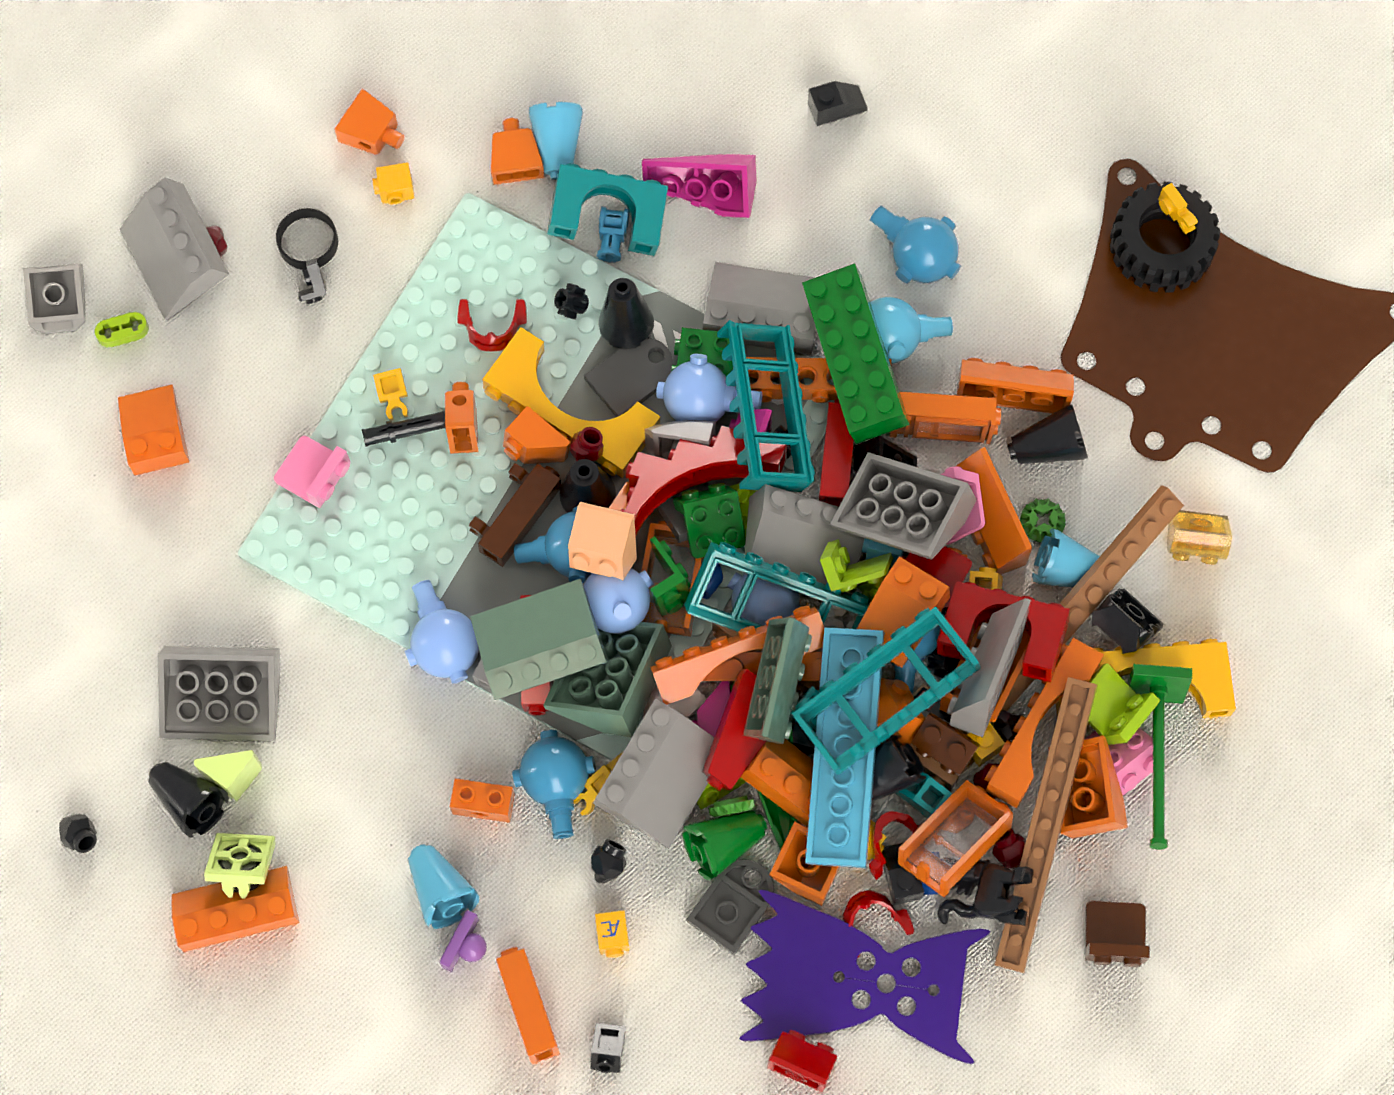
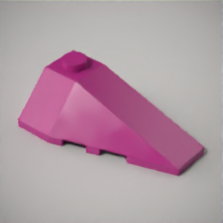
[642,154,757,218]

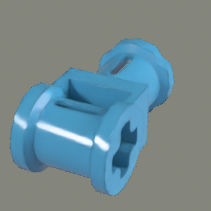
[597,206,629,263]

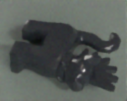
[937,858,1033,926]

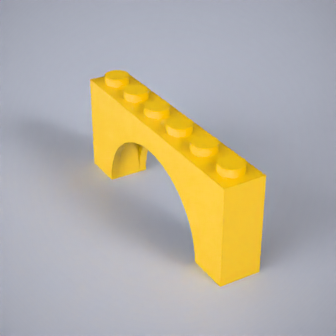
[482,327,661,478]
[1056,639,1236,727]

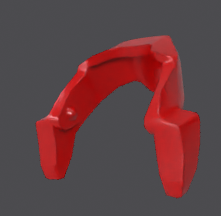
[457,299,527,351]
[869,811,923,880]
[842,890,915,958]

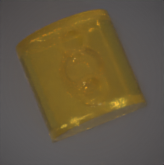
[1167,510,1232,565]

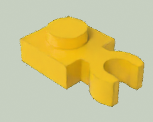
[1158,183,1198,234]
[373,368,408,421]
[573,765,612,815]

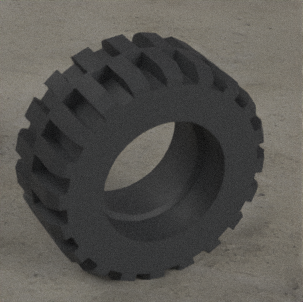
[1110,182,1220,293]

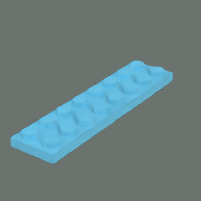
[805,627,884,868]

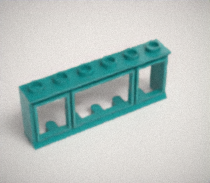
[717,320,815,492]
[684,542,870,648]
[792,606,981,776]

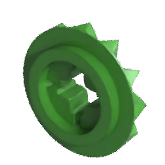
[1020,498,1066,543]
[708,796,755,817]

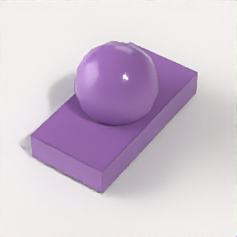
[439,910,487,973]

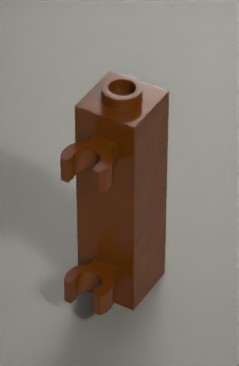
[469,463,561,567]

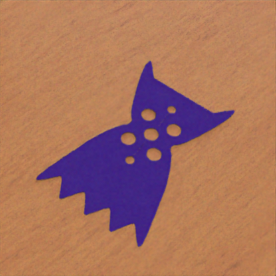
[739,890,990,1064]

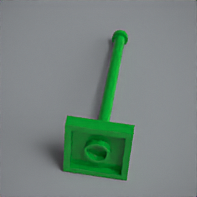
[1127,664,1192,850]

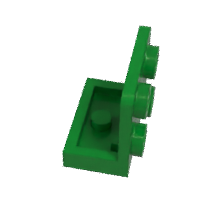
[671,327,733,377]
[673,483,746,558]
[650,536,691,617]

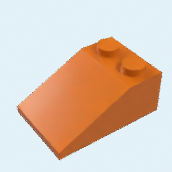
[118,384,190,476]
[857,557,950,668]
[1048,736,1128,839]

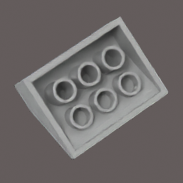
[120,178,229,320]
[703,262,816,355]
[830,452,977,560]
[743,484,865,593]
[947,598,1031,737]
[158,646,280,741]
[593,698,714,849]

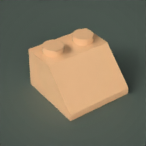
[568,502,637,580]

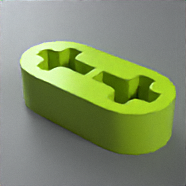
[95,312,149,348]

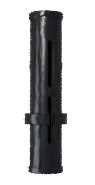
[361,411,446,447]

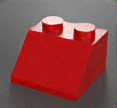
[768,1030,838,1093]

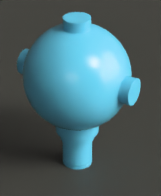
[870,297,953,364]

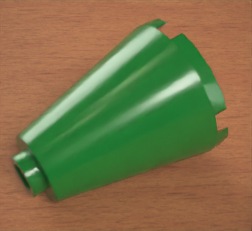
[682,811,767,880]

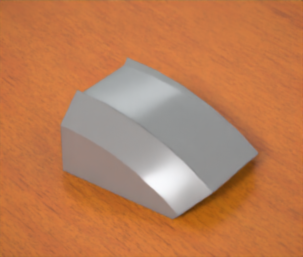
[23,263,85,334]
[645,420,716,460]

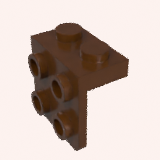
[911,712,980,776]
[1085,901,1150,967]

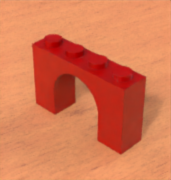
[937,581,1070,683]

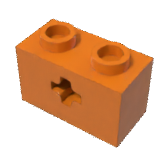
[450,778,515,823]

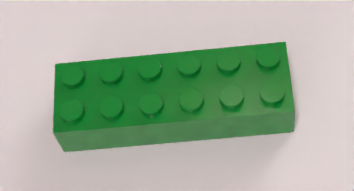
[802,263,910,444]

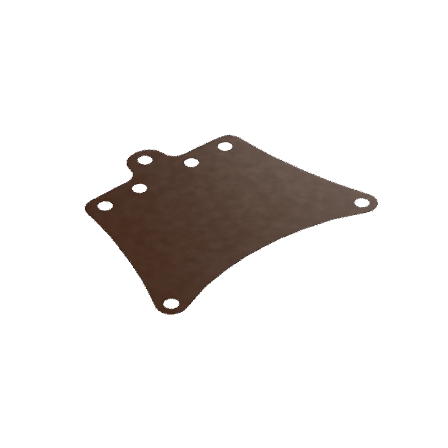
[1061,159,1394,473]

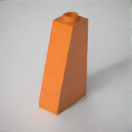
[496,947,560,1064]

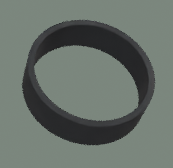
[276,208,338,270]

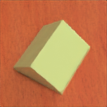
[194,750,262,802]

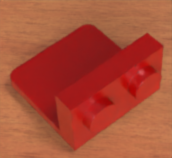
[901,546,972,609]

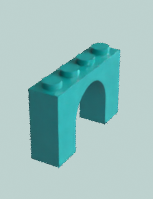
[547,163,668,256]

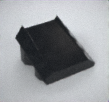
[1092,588,1163,654]

